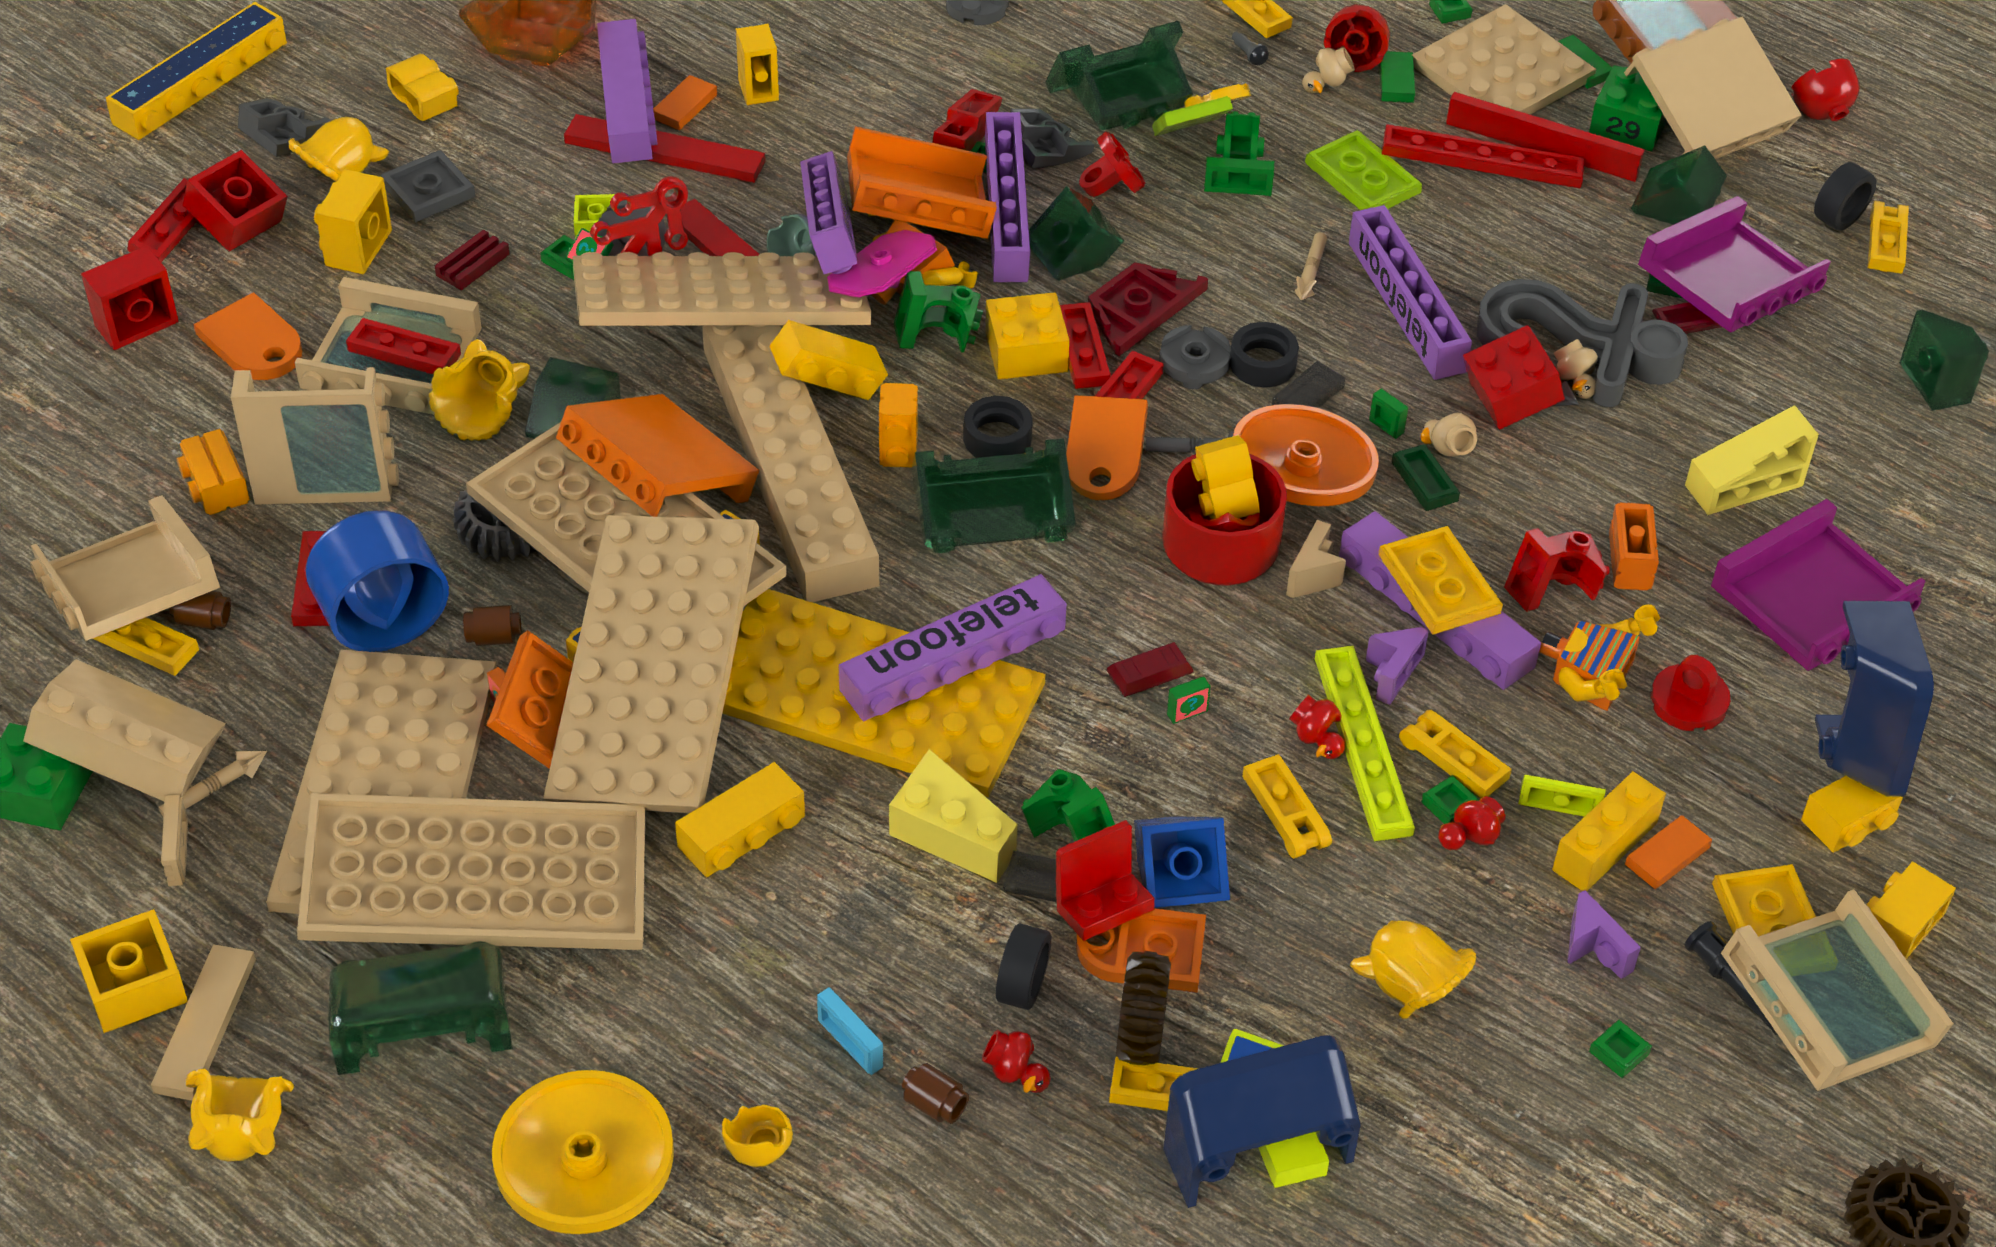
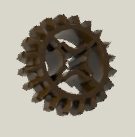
[1116,951,1171,1066]
[1844,1158,1970,1247]

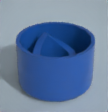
[306,510,449,652]

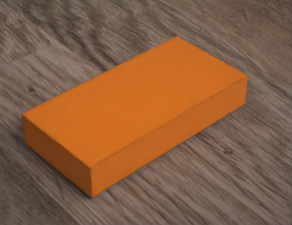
[653,75,717,131]
[1625,815,1712,890]

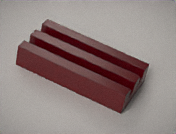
[434,229,510,291]

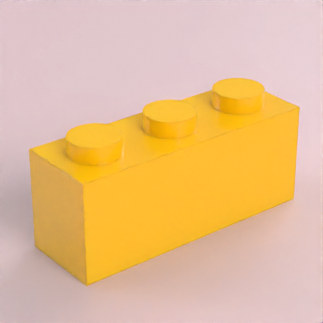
[769,320,888,400]
[675,762,805,878]
[1552,771,1666,891]

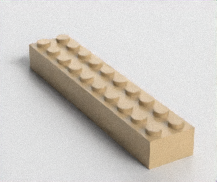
[702,325,879,602]

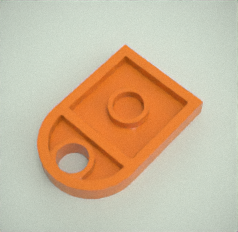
[193,292,302,380]
[1065,395,1148,500]
[1076,908,1206,993]

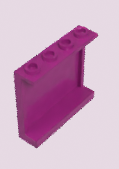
[1638,196,1831,333]
[1711,499,1926,671]

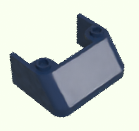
[1815,601,1934,797]
[1163,1035,1361,1208]

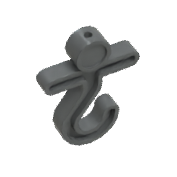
[1477,279,1688,407]

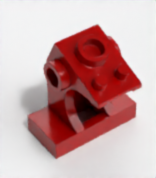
[1504,528,1610,612]

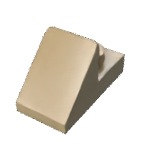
[1286,520,1346,598]

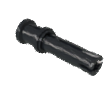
[1684,921,1778,1035]

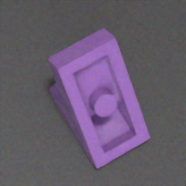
[1366,627,1429,705]
[1567,890,1641,979]

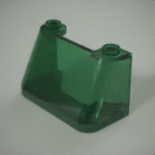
[912,438,1076,553]
[328,941,513,1075]

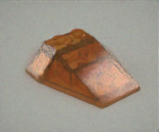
[459,0,596,66]

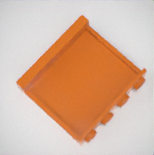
[847,126,997,239]
[556,394,760,517]

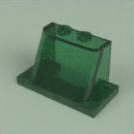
[1045,20,1193,130]

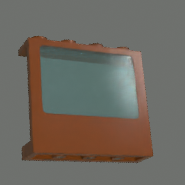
[1593,0,1737,63]

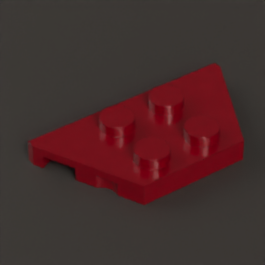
[1088,262,1208,356]

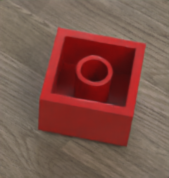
[183,150,288,252]
[81,246,179,350]
[1463,325,1565,430]

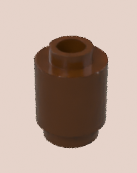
[169,591,231,630]
[463,605,522,646]
[902,1063,969,1124]

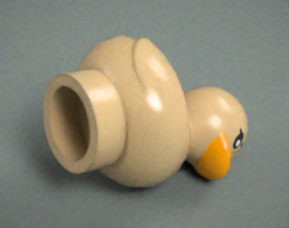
[1302,47,1355,94]
[1553,339,1598,399]
[1421,413,1477,457]

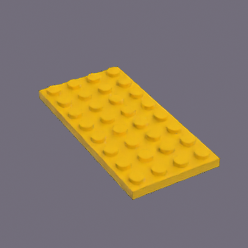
[722,589,1046,798]

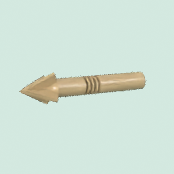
[1295,232,1327,300]
[158,751,267,818]

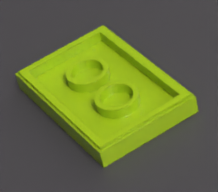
[1152,96,1233,136]
[1305,130,1422,210]

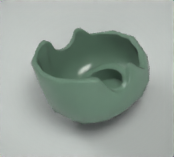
[766,214,816,256]

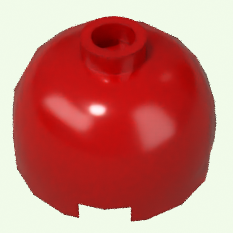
[1324,4,1390,72]
[1791,58,1860,121]

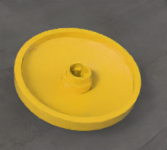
[492,1070,674,1234]

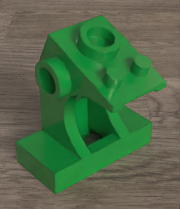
[1204,111,1275,196]
[893,271,984,352]
[1021,769,1115,841]

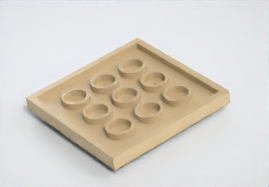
[1412,4,1596,115]

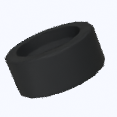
[1814,162,1877,231]
[1230,322,1299,388]
[963,395,1033,464]
[996,923,1052,1010]

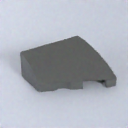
[238,98,331,157]
[1010,109,1094,168]

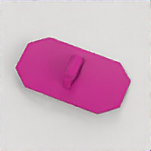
[827,230,937,298]

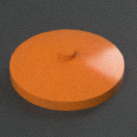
[1233,404,1379,506]

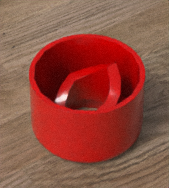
[1162,454,1287,586]

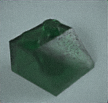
[1631,145,1727,225]
[1029,186,1124,281]
[1899,309,1989,411]
[525,357,621,439]

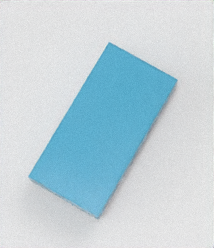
[817,987,883,1075]

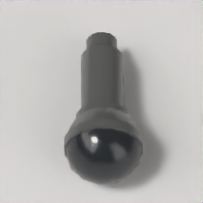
[1232,31,1269,66]

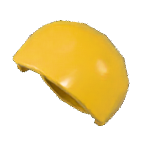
[722,1105,793,1168]

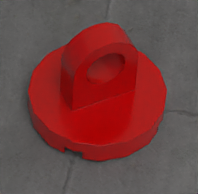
[1079,131,1146,197]
[1650,655,1731,731]

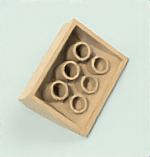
[23,659,226,801]

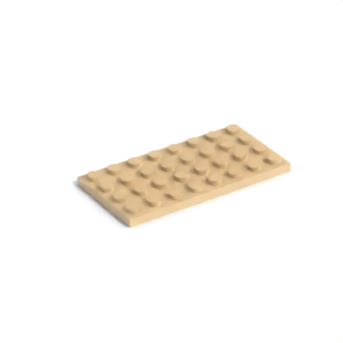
[573,252,871,326]
[466,422,786,606]
[543,515,759,813]
[266,650,497,914]
[297,793,645,950]

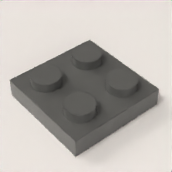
[380,150,476,222]

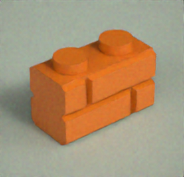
[1609,502,1659,591]

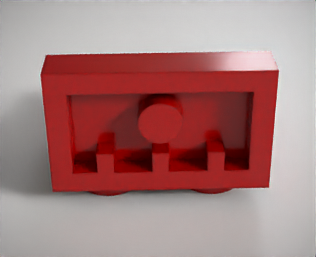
[1056,820,1154,941]

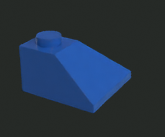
[1134,816,1230,908]

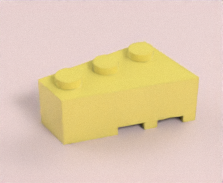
[1685,405,1819,515]
[889,749,1018,883]

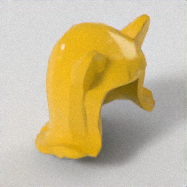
[288,116,389,181]
[428,339,530,441]
[1350,920,1476,1019]
[186,1068,294,1162]

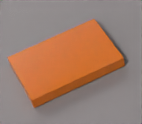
[486,630,573,769]

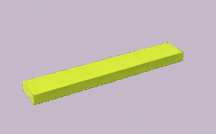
[1315,646,1415,841]

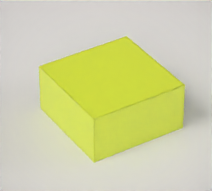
[574,194,615,238]
[1258,1132,1329,1188]

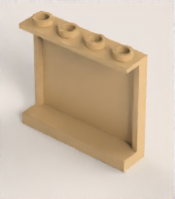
[1624,16,1802,172]
[30,495,220,641]

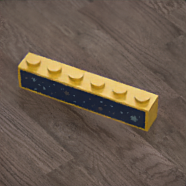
[106,2,287,140]

